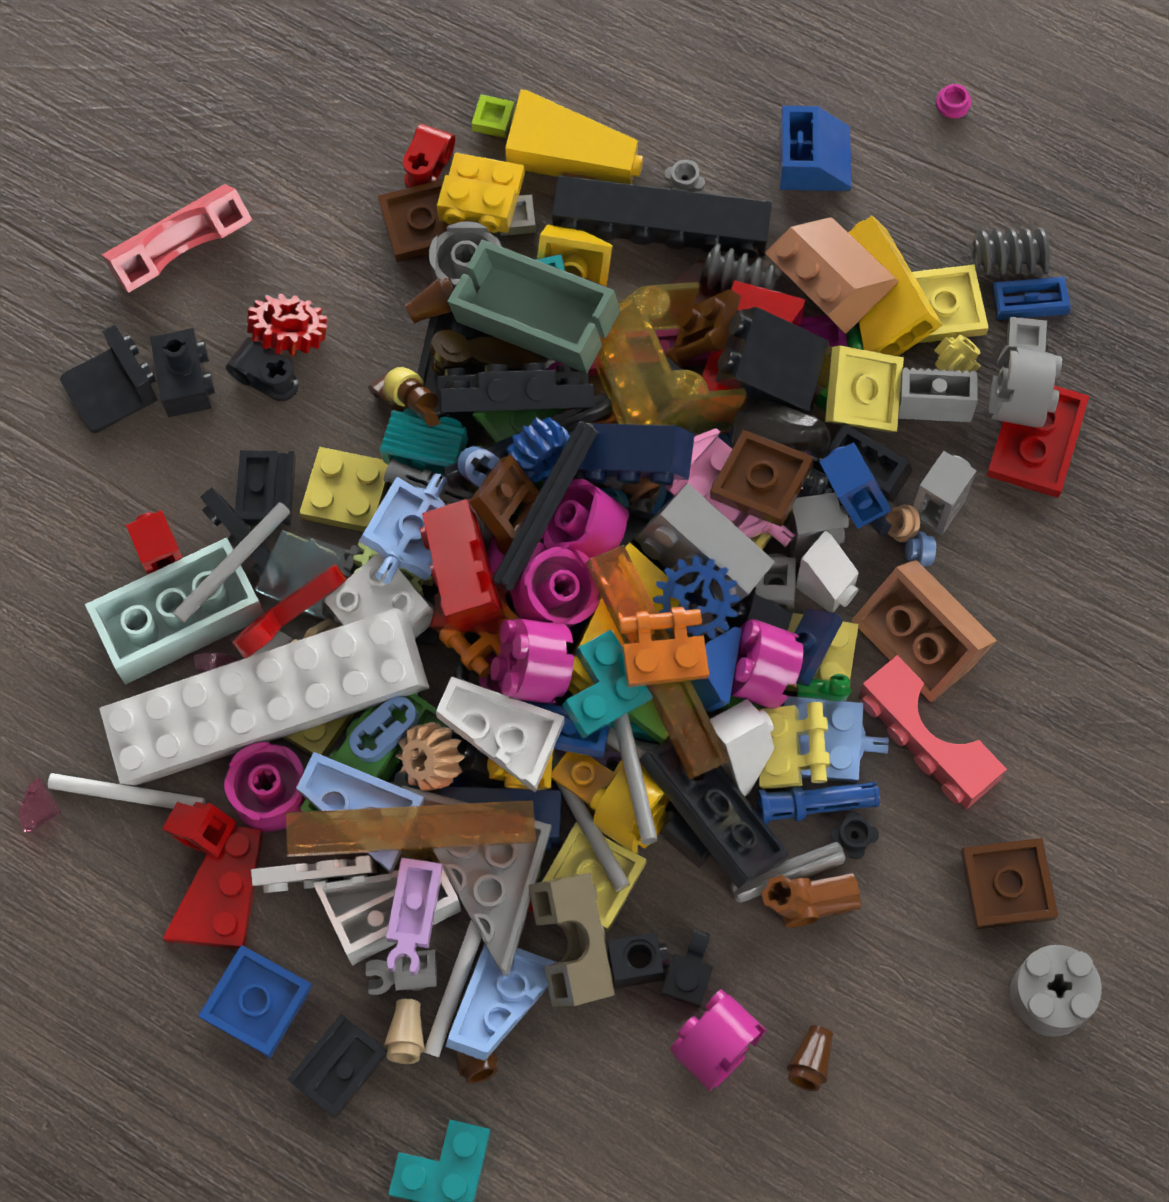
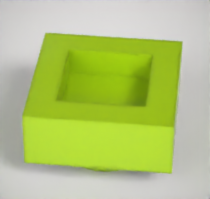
[471,95,515,138]

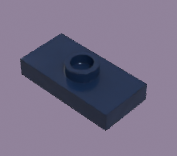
[794,609,843,686]

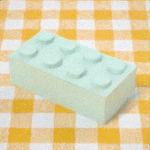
[85,537,264,685]

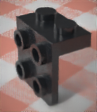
[60,325,158,433]

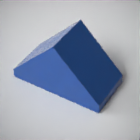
[688,627,742,712]

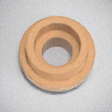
[886,504,920,543]

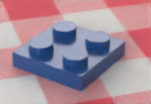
[198,945,313,1059]

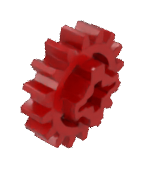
[247,294,327,356]

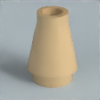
[383,999,425,1064]

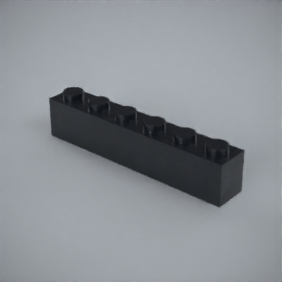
[552,176,772,258]

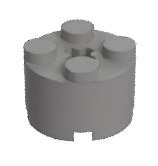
[429,222,501,292]
[989,345,1062,428]
[1010,945,1102,1037]

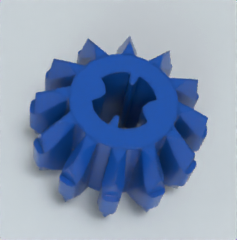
[507,417,570,484]

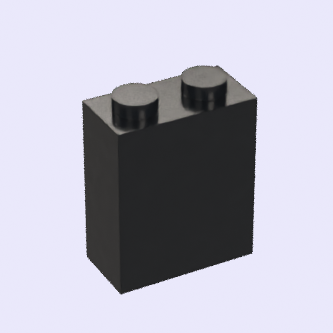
[715,307,829,414]

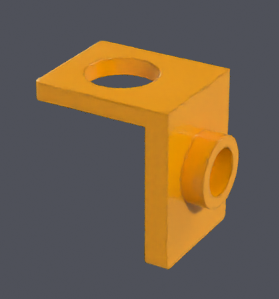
[551,751,615,818]

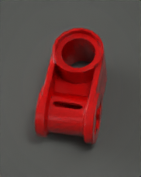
[402,124,456,188]

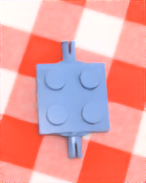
[359,473,448,584]
[784,696,889,783]

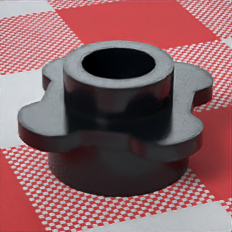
[831,812,879,859]

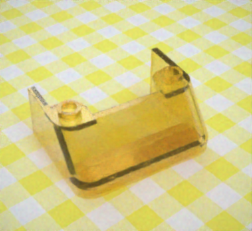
[594,282,747,436]

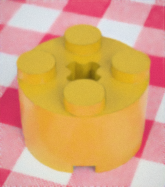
[590,760,669,854]

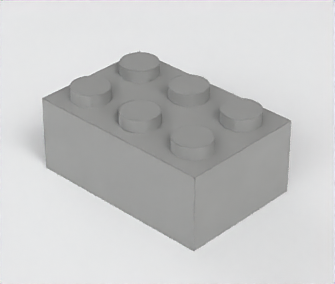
[634,483,775,607]

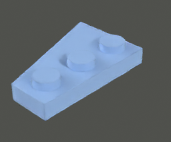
[297,752,425,874]
[446,944,557,1061]

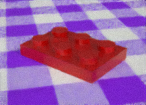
[986,385,1089,498]

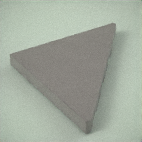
[402,785,552,977]

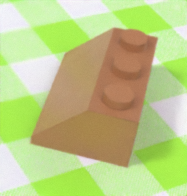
[765,217,899,334]
[851,560,997,702]

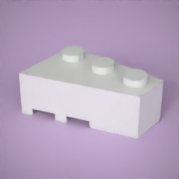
[313,869,462,965]

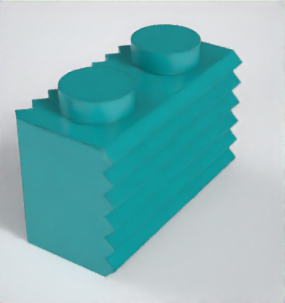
[380,408,468,477]

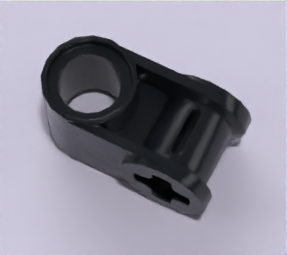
[225,337,299,401]

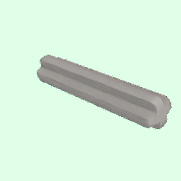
[731,842,845,903]

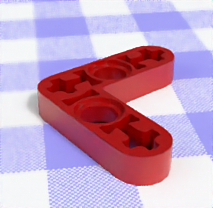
[232,563,347,659]

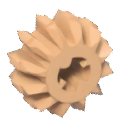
[395,722,466,791]

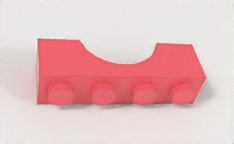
[102,184,253,293]
[859,655,1007,810]

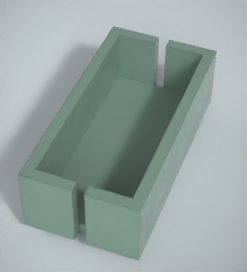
[447,240,620,373]

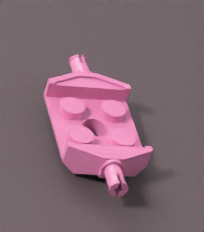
[665,428,795,547]

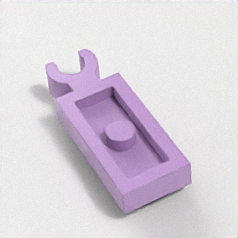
[386,858,443,975]

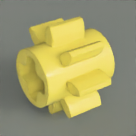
[934,335,981,373]

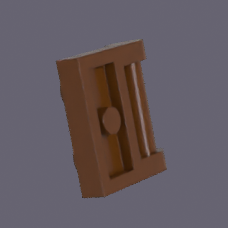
[666,289,741,368]
[469,454,539,554]

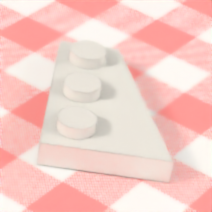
[436,677,565,792]
[251,856,377,893]

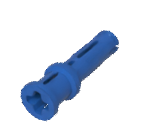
[757,781,880,825]

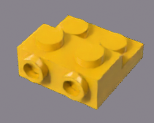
[437,153,525,233]

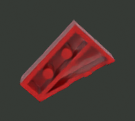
[420,499,506,632]

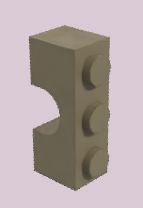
[528,873,615,1007]

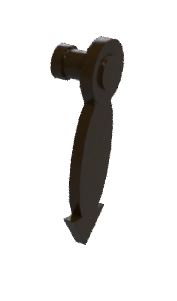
[430,330,557,376]

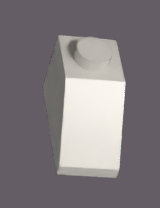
[796,531,859,613]
[706,699,775,796]

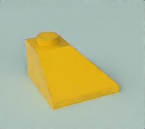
[537,224,613,287]

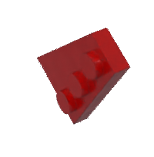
[162,826,263,949]

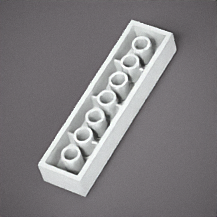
[99,608,429,786]

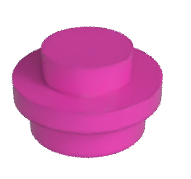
[936,84,971,119]

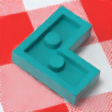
[562,629,653,739]
[388,1120,491,1202]

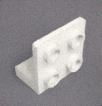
[325,553,441,639]

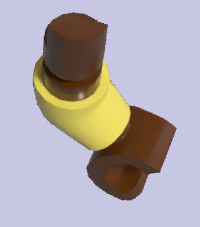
[368,367,441,426]

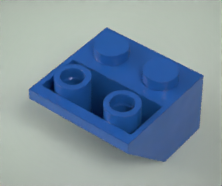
[779,105,851,191]

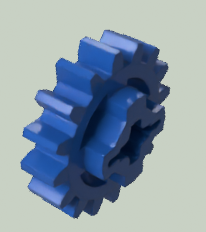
[653,556,741,640]

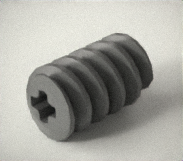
[971,228,1050,275]
[699,243,780,293]

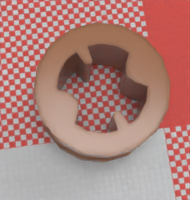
[622,478,661,504]

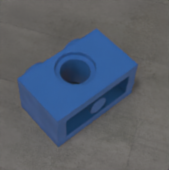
[819,442,892,529]

